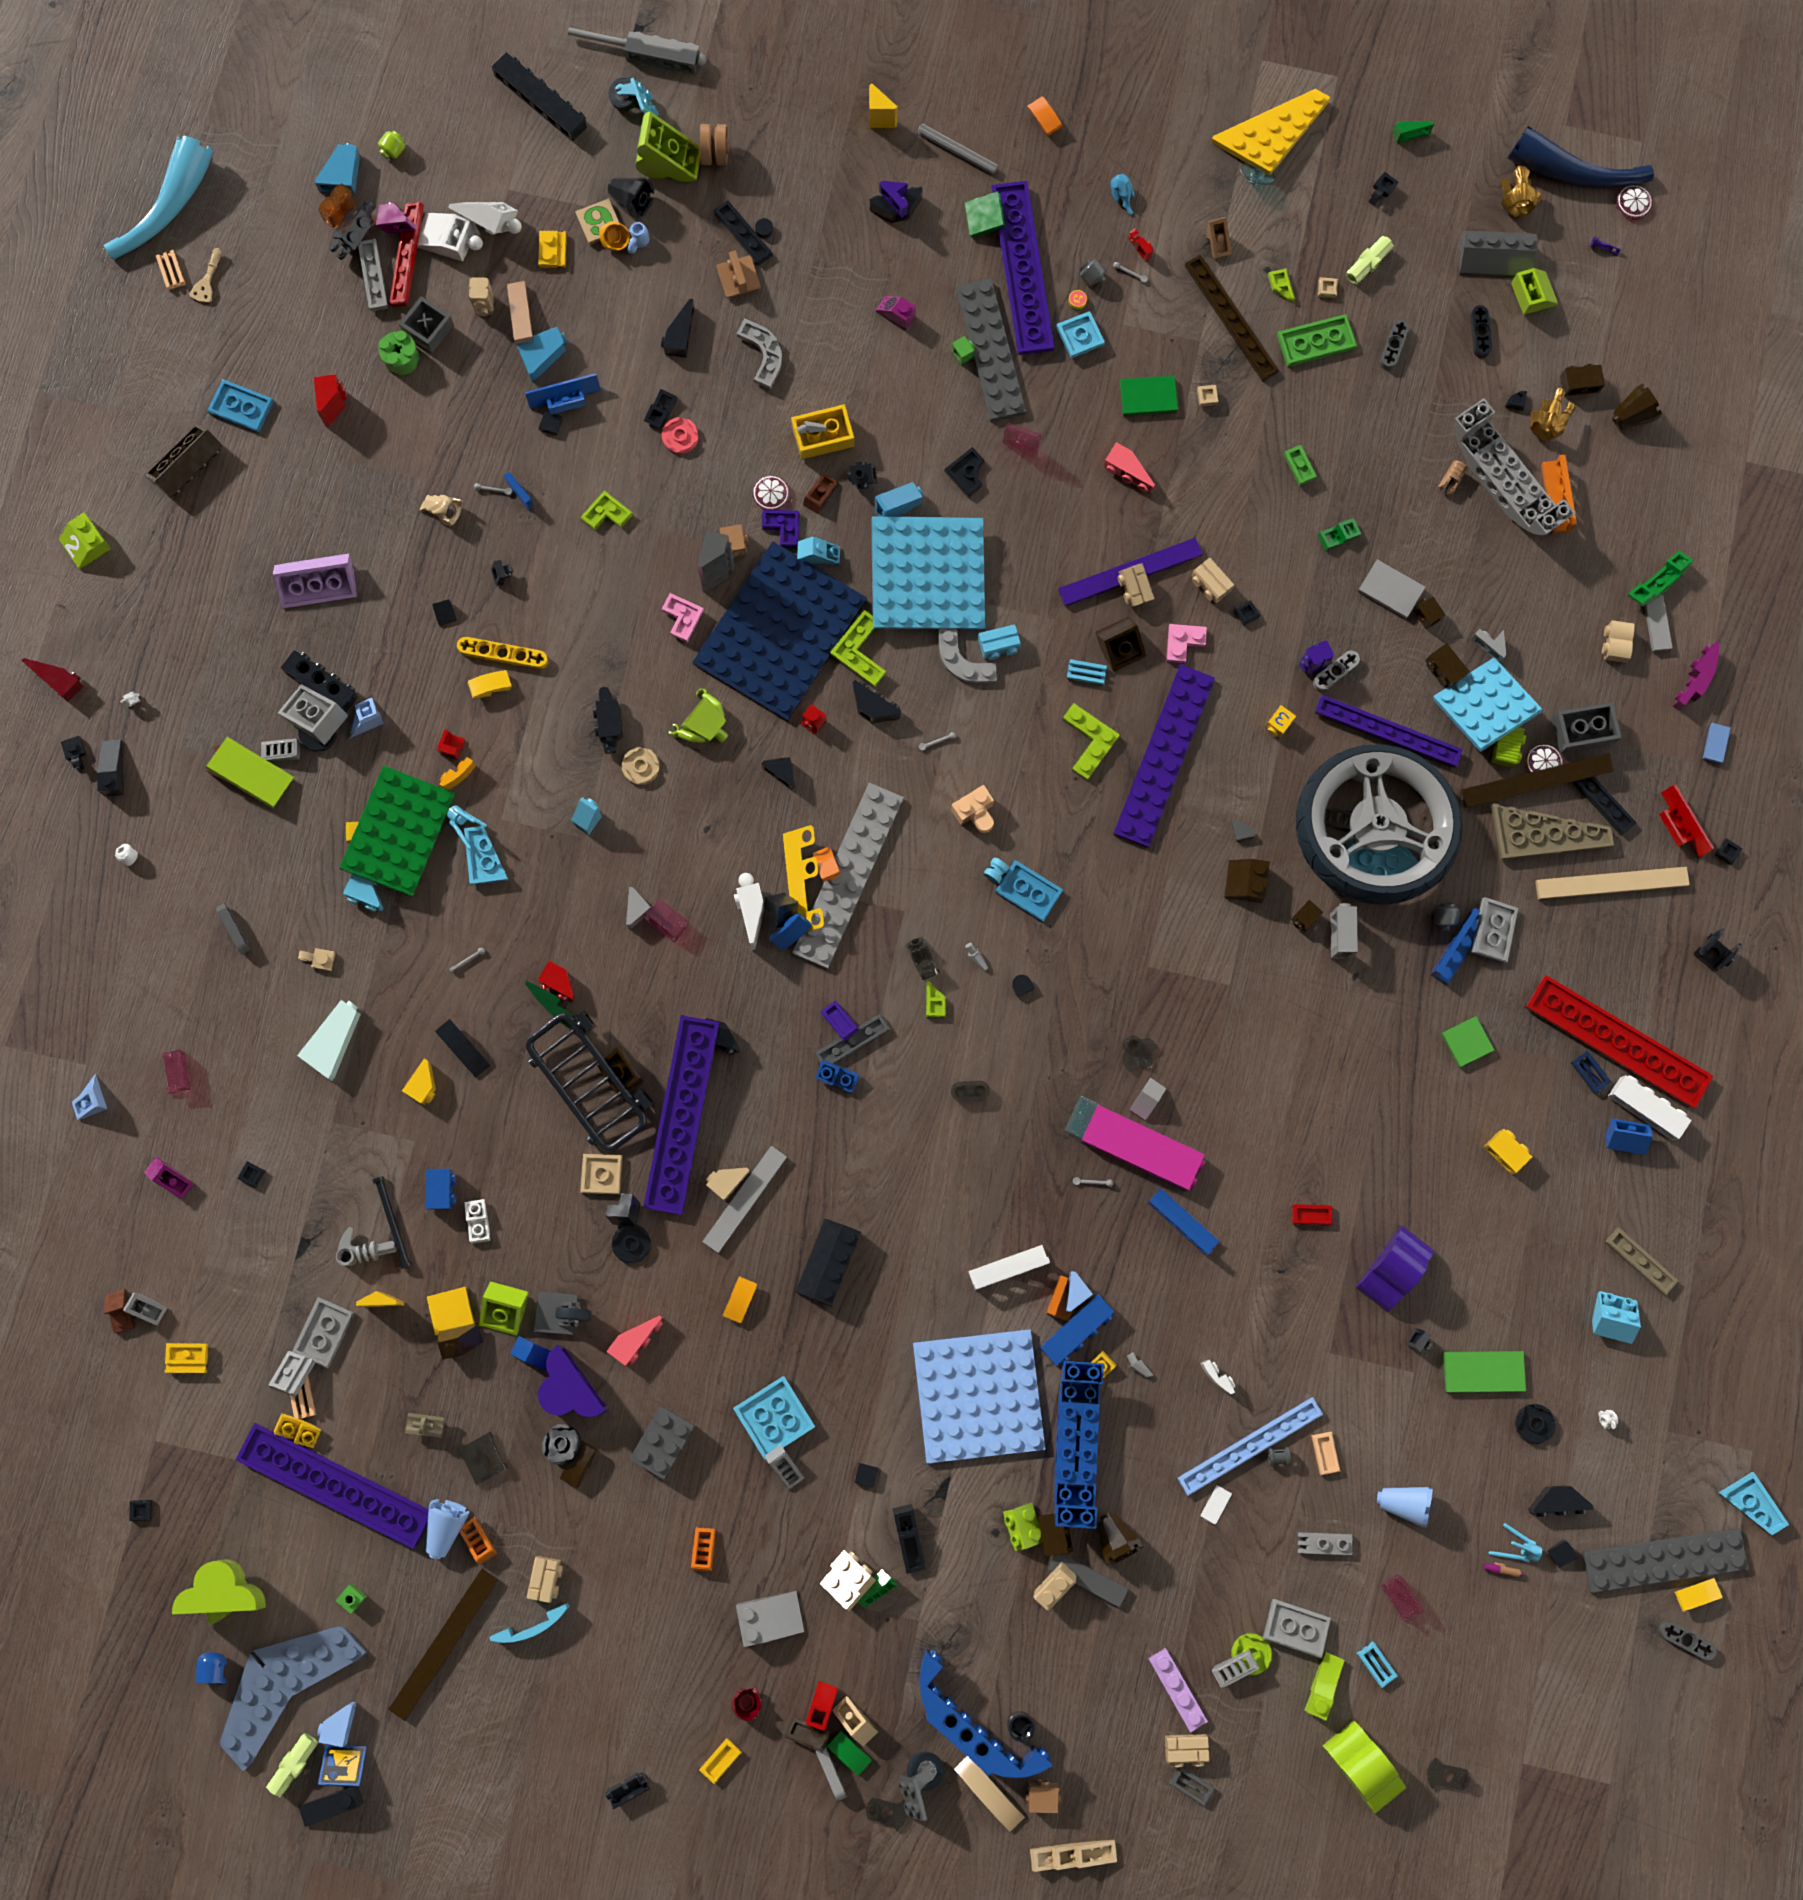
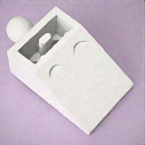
[448,202,522,234]
[417,213,483,261]
[734,873,765,950]

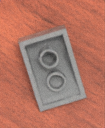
[278,684,348,745]
[736,1591,804,1647]

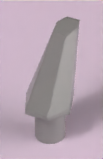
[797,421,827,435]
[965,943,988,971]
[1127,1352,1153,1378]

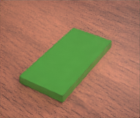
[1276,314,1357,367]
[1443,1351,1526,1392]

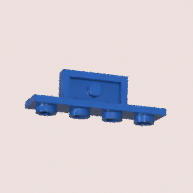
[525,373,601,415]

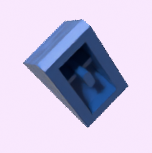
[510,1336,551,1370]

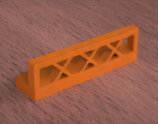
[1541,455,1577,534]

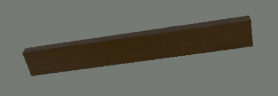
[1184,255,1279,382]
[1461,753,1614,808]
[388,1568,499,1721]

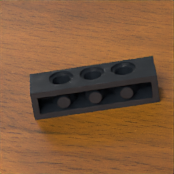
[280,650,358,713]

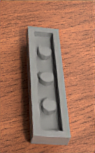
[358,239,388,312]

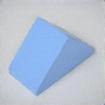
[1065,1271,1093,1312]

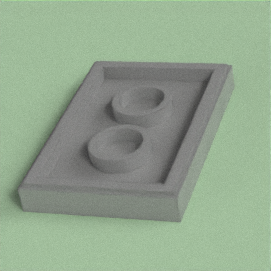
[1358,559,1425,619]
[1471,897,1518,963]
[292,1297,355,1368]
[1262,1599,1331,1658]

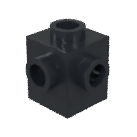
[848,461,878,489]

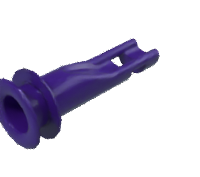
[1590,235,1621,256]

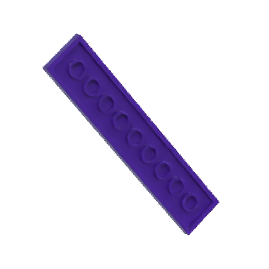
[991,181,1054,355]
[1113,664,1215,848]
[643,1015,720,1215]
[235,1423,429,1549]

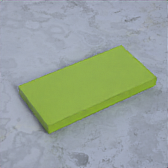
[206,737,294,809]

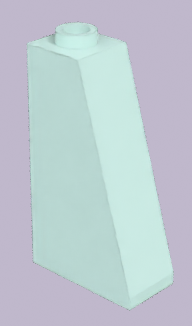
[297,1000,361,1081]

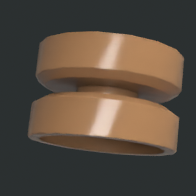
[700,124,729,166]

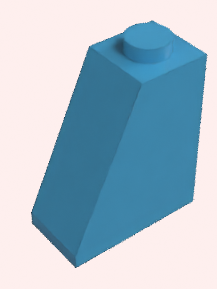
[315,144,360,195]
[517,327,567,382]
[875,482,924,517]

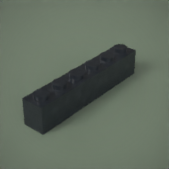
[491,52,587,142]

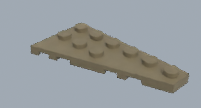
[1491,803,1614,860]

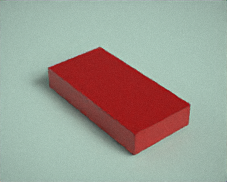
[1292,1204,1332,1225]

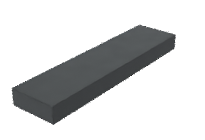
[814,1014,890,1064]
[1047,1554,1128,1607]

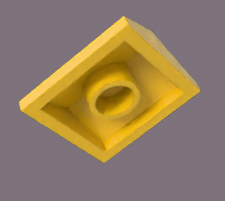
[356,1291,404,1307]

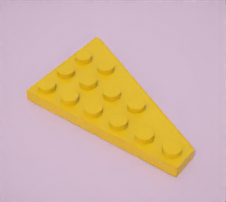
[1211,89,1330,176]

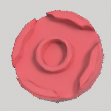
[662,417,698,454]

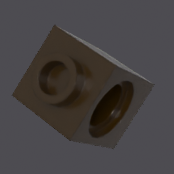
[1414,597,1446,629]
[1291,900,1323,932]

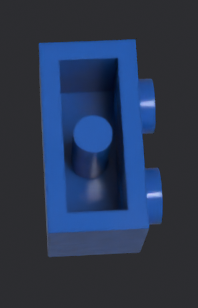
[1605,1118,1653,1155]
[425,1169,456,1210]

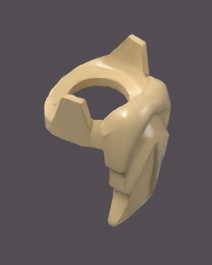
[420,495,463,526]

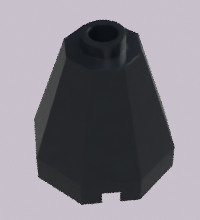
[608,178,655,218]

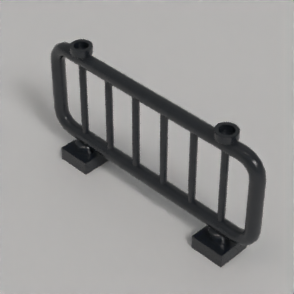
[526,1011,655,1152]

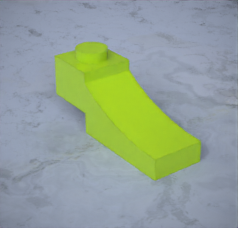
[1305,1651,1345,1720]

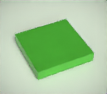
[1441,1016,1494,1068]

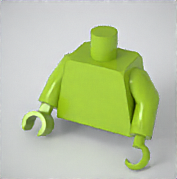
[668,689,728,743]

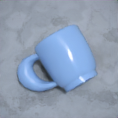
[627,222,650,254]

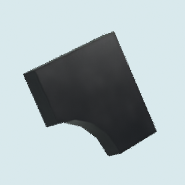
[944,447,984,498]

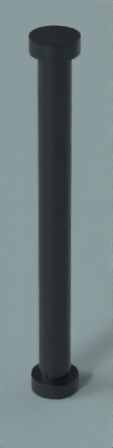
[372,1176,412,1269]

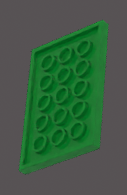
[339,765,455,897]

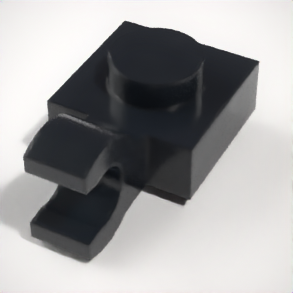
[1369,172,1399,206]
[61,736,86,771]

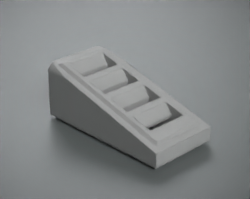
[261,739,300,761]
[765,1445,804,1490]
[1212,1650,1259,1688]

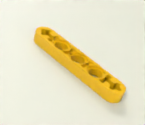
[457,637,548,669]

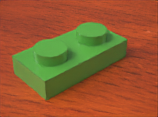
[1283,445,1317,486]

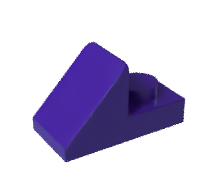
[879,181,908,218]

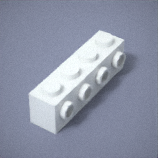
[1608,1075,1691,1141]

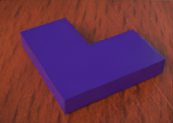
[762,510,799,548]

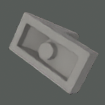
[1470,629,1506,663]

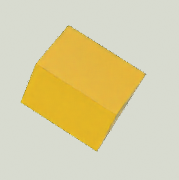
[869,83,898,128]

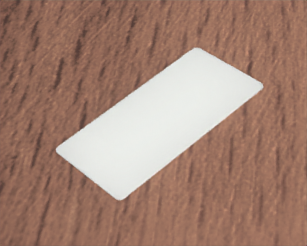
[1201,1485,1232,1524]

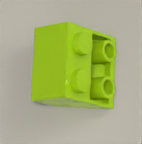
[1511,268,1558,315]

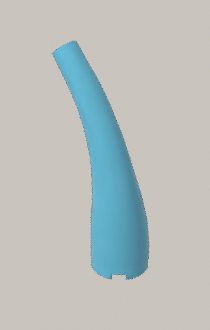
[104,136,213,260]

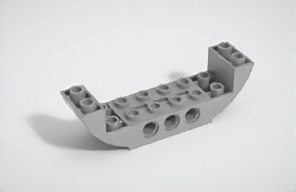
[1454,398,1576,535]

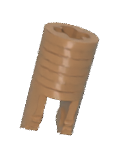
[1438,460,1468,497]

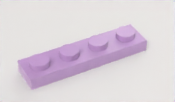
[1148,1648,1208,1732]

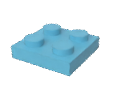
[1056,311,1105,358]

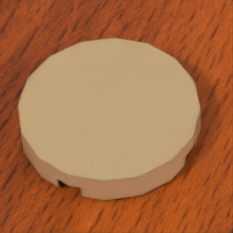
[622,747,660,785]

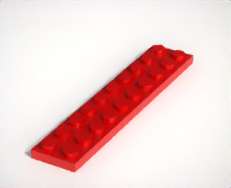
[1525,975,1713,1109]

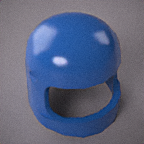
[195,1652,227,1685]

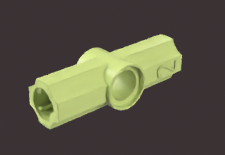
[1346,236,1394,285]
[266,1733,318,1797]

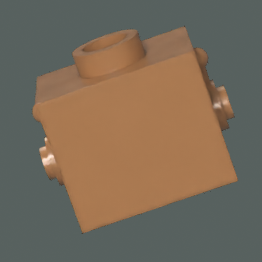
[720,524,749,558]
[1026,1779,1061,1813]

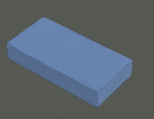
[1702,723,1730,764]

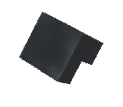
[764,892,798,928]
[605,1193,641,1226]

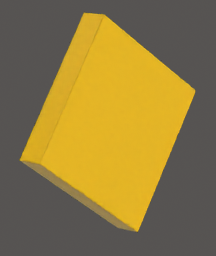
[427,1287,474,1336]

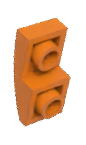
[1028,96,1063,136]
[812,846,841,882]

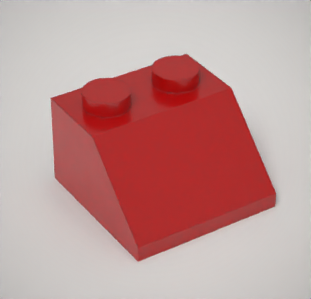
[313,374,348,427]

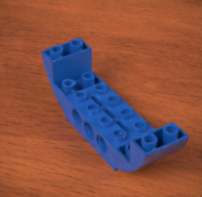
[1054,1361,1104,1529]
[919,1649,1052,1778]

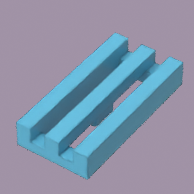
[1067,659,1107,685]
[1356,1641,1398,1688]

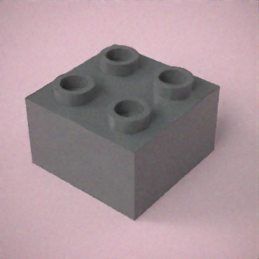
[399,296,454,353]

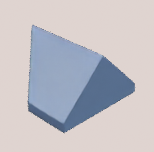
[349,698,384,739]
[72,1074,107,1120]

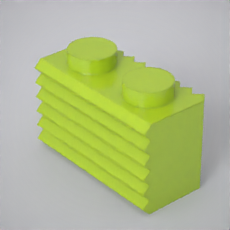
[1491,728,1526,768]

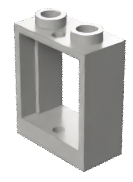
[1330,903,1358,959]

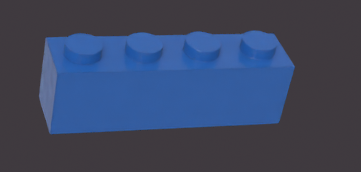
[1039,1294,1114,1366]

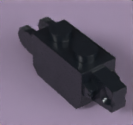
[329,201,376,260]
[593,686,623,754]

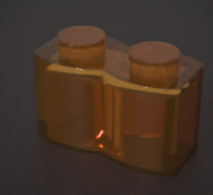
[318,183,356,228]

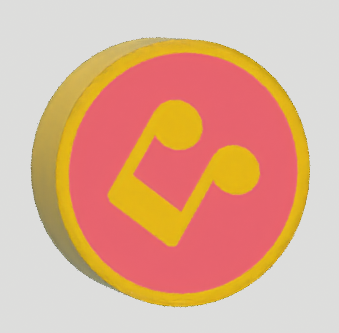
[1068,290,1087,310]

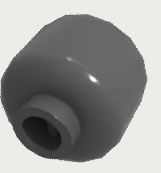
[1079,259,1106,287]
[1434,903,1460,931]

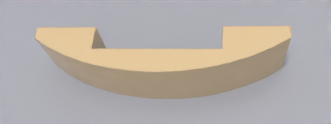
[954,1756,1025,1832]

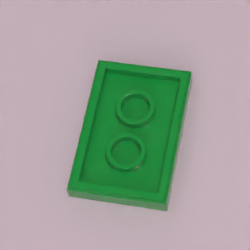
[1119,376,1178,416]

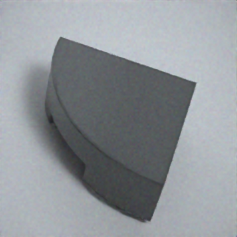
[1231,821,1255,841]

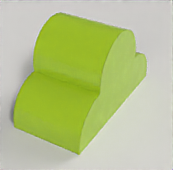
[635,111,700,182]
[172,1559,266,1615]
[1322,1720,1406,1814]

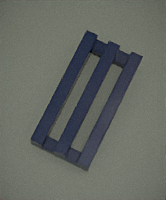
[1570,1051,1611,1094]

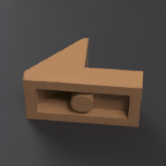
[1206,217,1232,258]

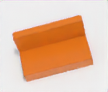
[1046,1276,1073,1321]

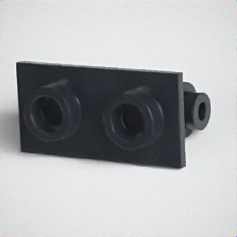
[605,1772,650,1809]

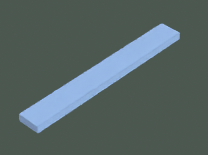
[1177,1397,1323,1496]

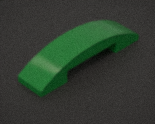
[1628,551,1694,606]

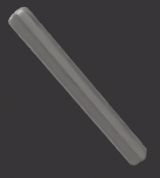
[918,124,997,174]

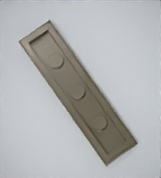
[1605,1227,1678,1296]

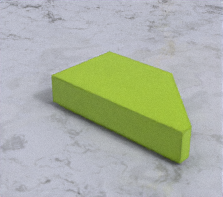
[1268,269,1295,302]
[926,981,946,1018]

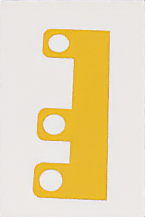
[783,825,824,932]

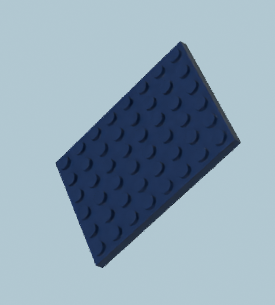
[692,541,867,721]

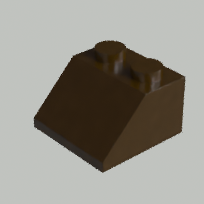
[1095,616,1146,672]
[1224,859,1270,903]

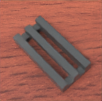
[1169,1767,1215,1807]

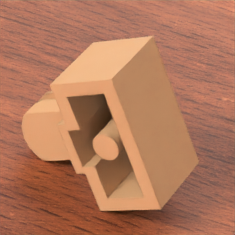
[951,785,994,833]

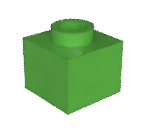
[952,336,975,365]
[336,1583,368,1614]

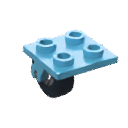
[608,76,659,116]

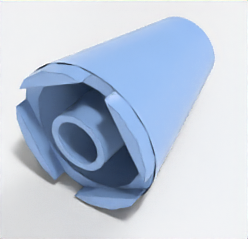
[1376,1487,1433,1528]
[426,1499,469,1559]

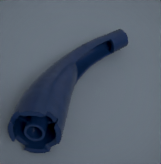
[1507,126,1654,187]

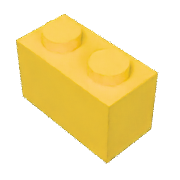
[1484,1129,1532,1175]

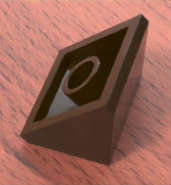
[597,1045,643,1097]

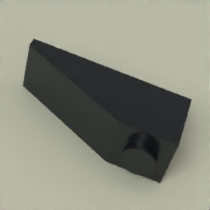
[661,299,695,358]
[97,739,124,797]
[298,1786,364,1826]

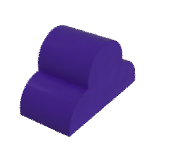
[1355,1226,1434,1312]
[538,1345,609,1417]

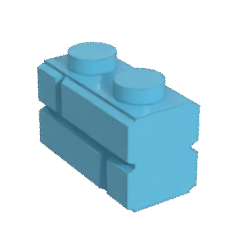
[978,624,1021,660]

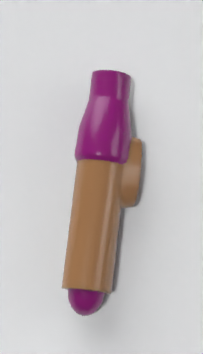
[1484,1562,1523,1577]

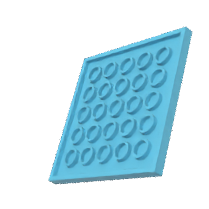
[871,516,985,630]

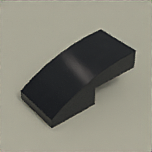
[644,389,678,429]

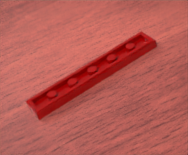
[389,202,424,307]

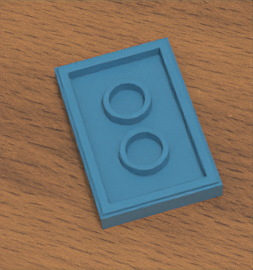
[207,379,274,433]
[995,860,1063,922]

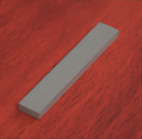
[702,1146,787,1253]

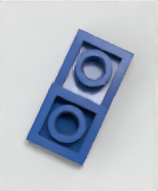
[769,913,811,951]
[815,1060,860,1093]

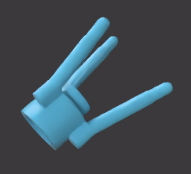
[447,805,487,850]
[1488,1523,1542,1563]

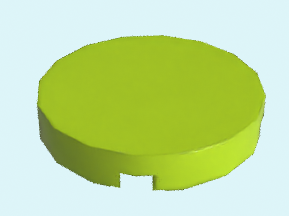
[1231,1633,1272,1675]

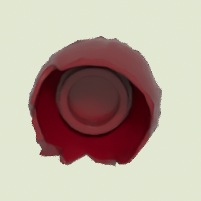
[732,1687,762,1722]

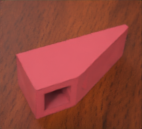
[1104,442,1155,494]
[606,1316,663,1366]

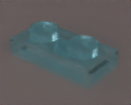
[1064,1095,1098,1139]

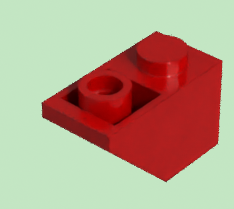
[538,960,575,1002]
[805,1681,838,1731]

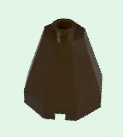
[1612,383,1662,429]
[1098,1512,1144,1566]

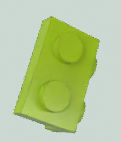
[1003,1503,1043,1551]

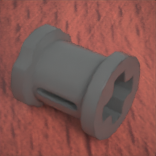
[1268,1447,1291,1466]

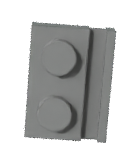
[269,1351,315,1397]

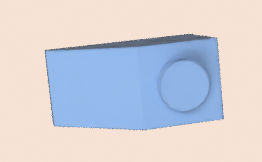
[317,1702,356,1747]

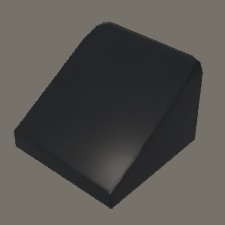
[432,599,457,625]
[1547,1539,1578,1568]

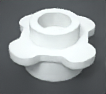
[120,692,140,708]
[1598,1410,1618,1430]

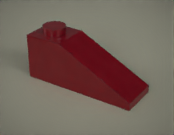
[21,658,84,702]

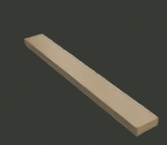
[1535,867,1690,900]

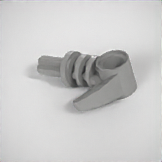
[336,1227,396,1267]

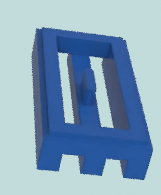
[503,472,533,510]

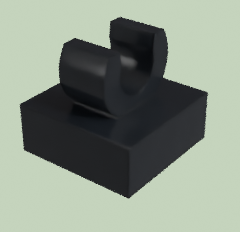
[491,560,513,586]
[1405,1328,1433,1352]

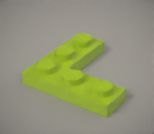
[830,610,886,688]
[1062,703,1120,781]

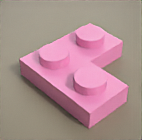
[662,593,704,643]
[1166,624,1207,663]

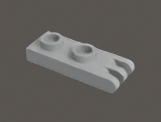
[1298,1532,1352,1555]

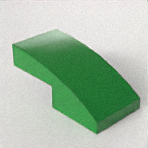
[1317,518,1361,551]
[826,1730,872,1776]

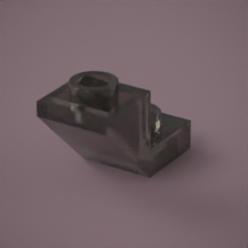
[905,936,940,981]

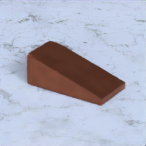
[803,473,839,514]

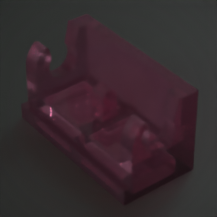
[645,898,689,943]
[162,1049,191,1094]
[1381,1574,1424,1621]

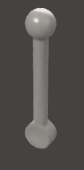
[1113,262,1148,284]
[474,483,512,496]
[919,732,956,751]
[449,948,485,973]
[1073,1177,1114,1187]

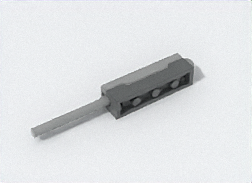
[568,27,706,75]

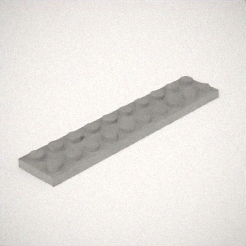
[793,783,904,969]

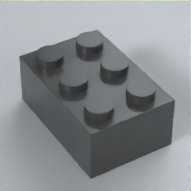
[1552,702,1622,753]
[629,1406,696,1480]

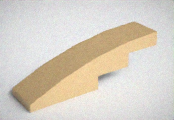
[1030,1840,1117,1872]

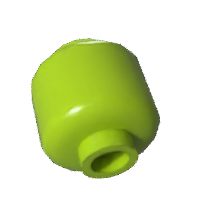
[378,131,405,159]

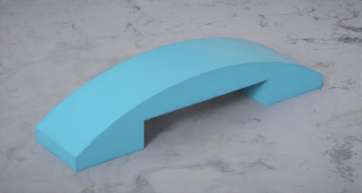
[489,1603,569,1643]

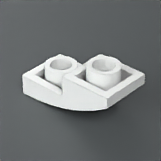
[465,1199,490,1244]
[1200,1360,1235,1394]

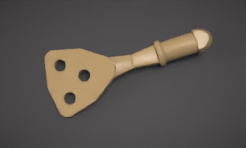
[189,248,221,303]

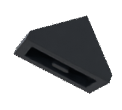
[761,757,794,790]

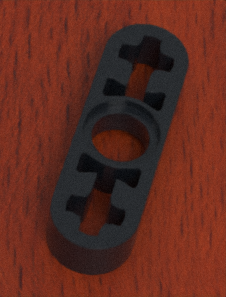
[1470,305,1492,358]

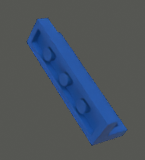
[1430,908,1480,985]
[1147,1188,1219,1256]

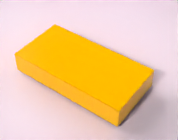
[699,1738,742,1784]

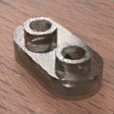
[951,1081,990,1102]

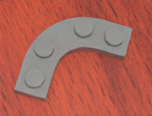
[737,318,782,390]
[938,628,997,684]

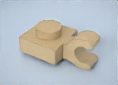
[298,948,335,971]

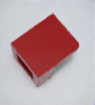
[437,729,465,760]

